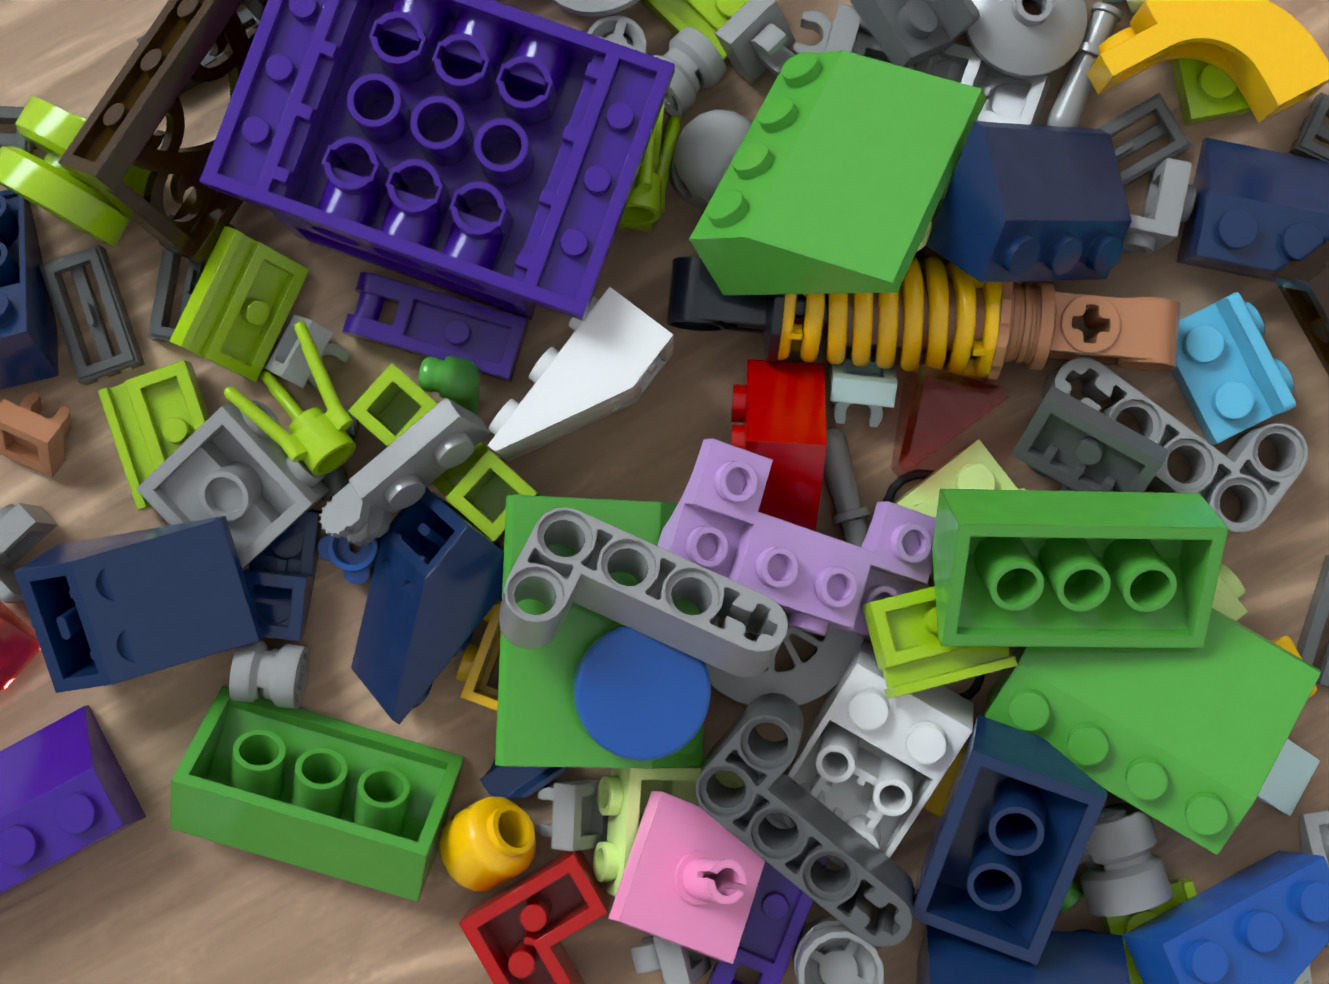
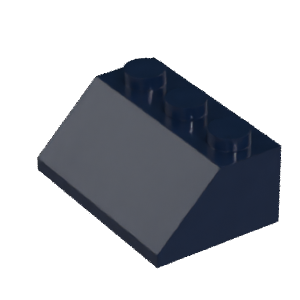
[926,121,1132,282]
[1177,138,1329,282]
[913,715,1107,965]
[916,925,1130,984]

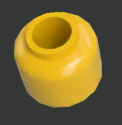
[439,796,536,891]

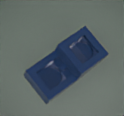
[243,510,322,641]

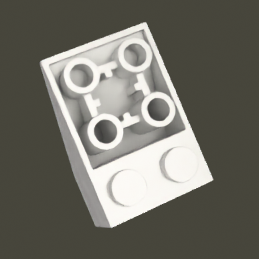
[487,286,674,462]
[766,639,974,881]

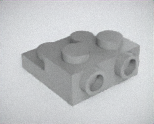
[136,400,330,570]

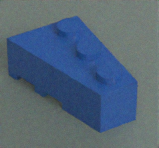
[1122,851,1329,984]

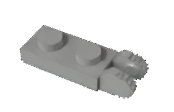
[319,399,490,547]

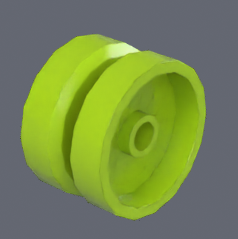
[0,95,151,248]

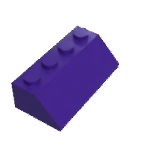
[0,705,146,897]

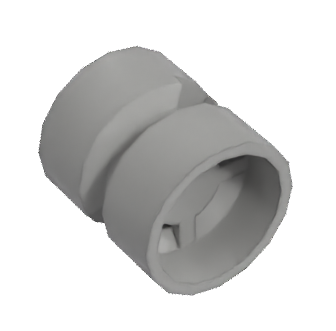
[1080,803,1173,917]
[792,916,884,984]

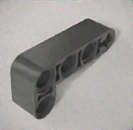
[695,693,915,947]

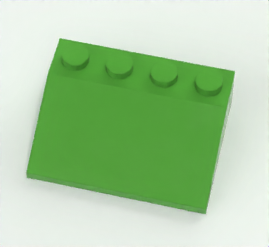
[689,50,986,295]
[495,495,706,769]
[984,608,1321,855]

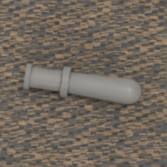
[1046,2,1123,128]
[824,427,871,547]

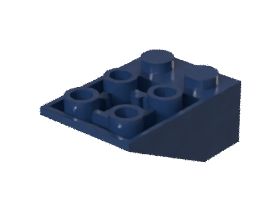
[0,189,59,390]
[351,487,504,724]
[14,516,263,693]

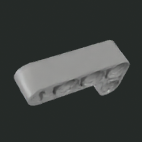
[1042,357,1308,535]
[499,507,788,678]

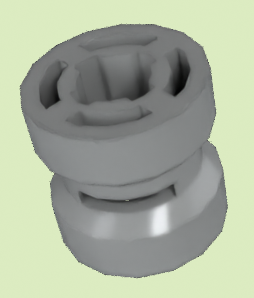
[654,27,727,117]
[229,640,309,709]

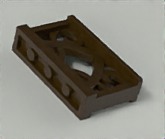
[58,0,268,263]

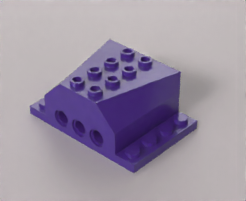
[200,0,675,321]

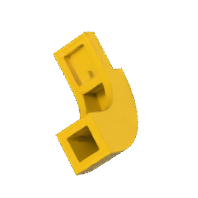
[1086,0,1329,123]

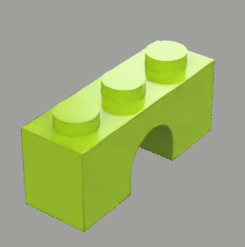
[348,363,541,545]

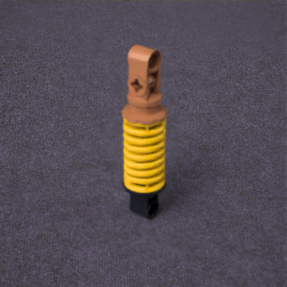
[667,256,1181,382]

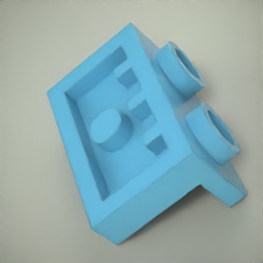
[1171,292,1296,445]

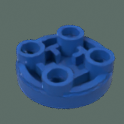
[573,625,711,761]

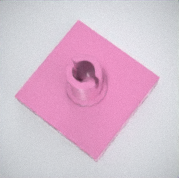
[608,791,765,964]

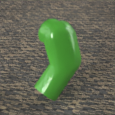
[418,356,480,415]

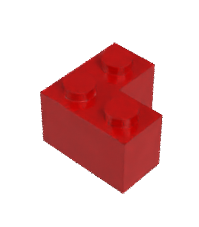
[731,359,827,532]
[459,850,610,984]

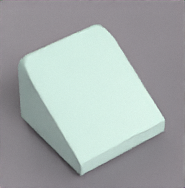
[1257,739,1320,816]

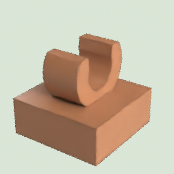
[0,391,71,478]

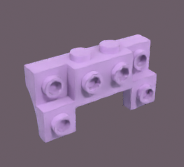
[657,438,936,640]

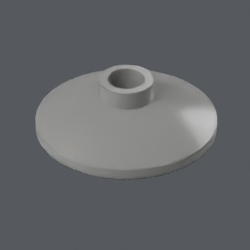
[965,0,1087,78]

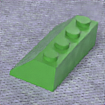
[932,489,1229,648]
[170,685,465,902]

